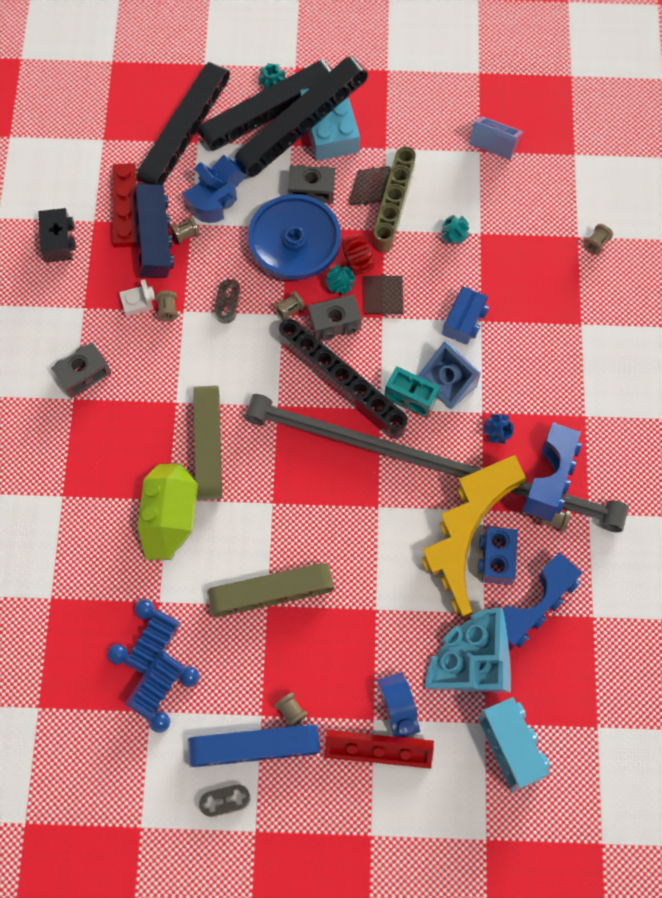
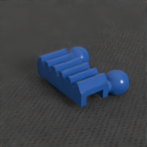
[107,599,181,675]
[124,651,200,733]

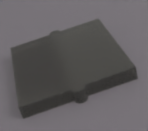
[348,166,391,206]
[364,274,404,316]

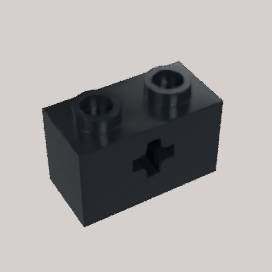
[38,208,76,263]

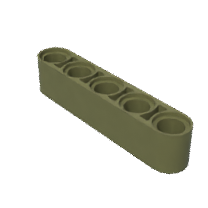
[373,146,416,252]
[194,385,222,500]
[206,563,335,617]

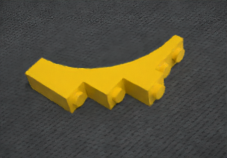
[421,455,526,619]

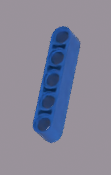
[187,725,321,767]

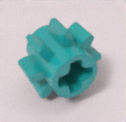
[258,63,285,89]
[441,215,470,244]
[326,264,355,295]

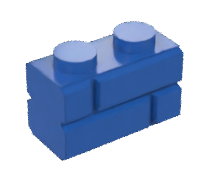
[442,286,490,345]

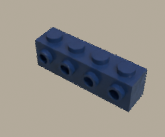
[133,184,174,278]

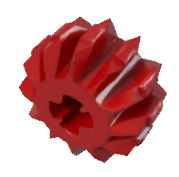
[341,234,374,275]

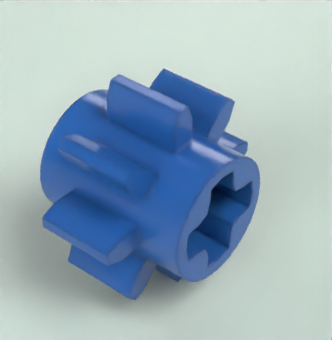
[483,414,514,444]

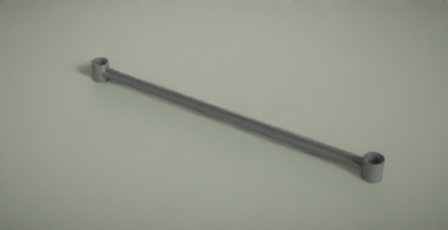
[244,394,629,533]

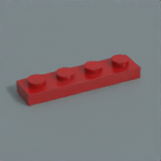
[113,163,137,248]
[324,730,434,769]

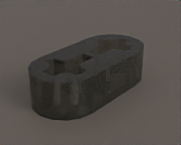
[215,279,241,324]
[199,784,251,818]

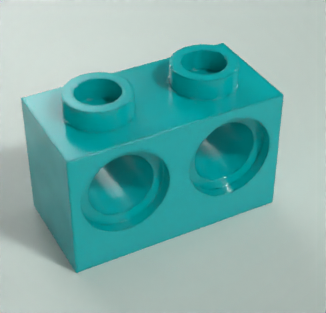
[384,366,440,418]

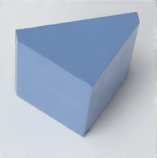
[469,116,523,160]
[418,340,481,409]

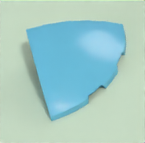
[425,607,511,693]

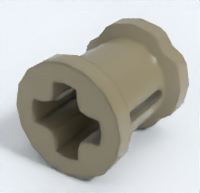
[170,216,200,244]
[583,224,614,255]
[156,290,178,321]
[274,291,306,320]
[540,510,571,532]
[274,692,309,727]

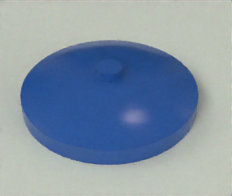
[248,194,341,280]

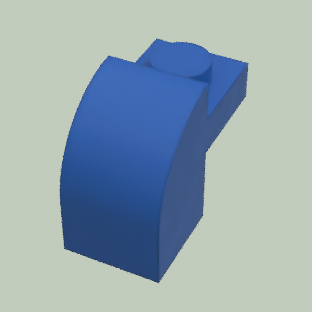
[194,154,247,194]
[182,182,237,223]
[377,672,420,737]

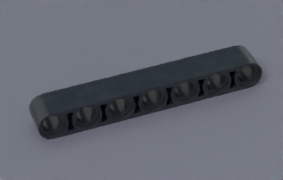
[234,56,368,177]
[198,60,332,151]
[136,62,230,185]
[279,319,408,439]

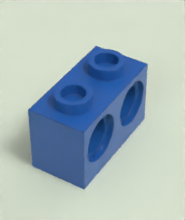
[478,527,518,585]

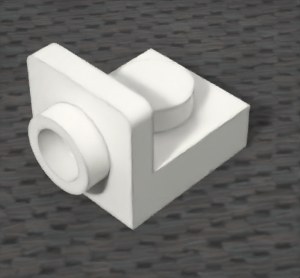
[119,279,156,317]

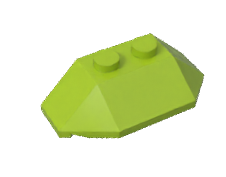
[137,463,198,561]

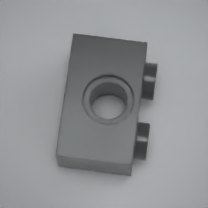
[288,165,335,204]
[308,294,362,341]
[51,342,111,399]

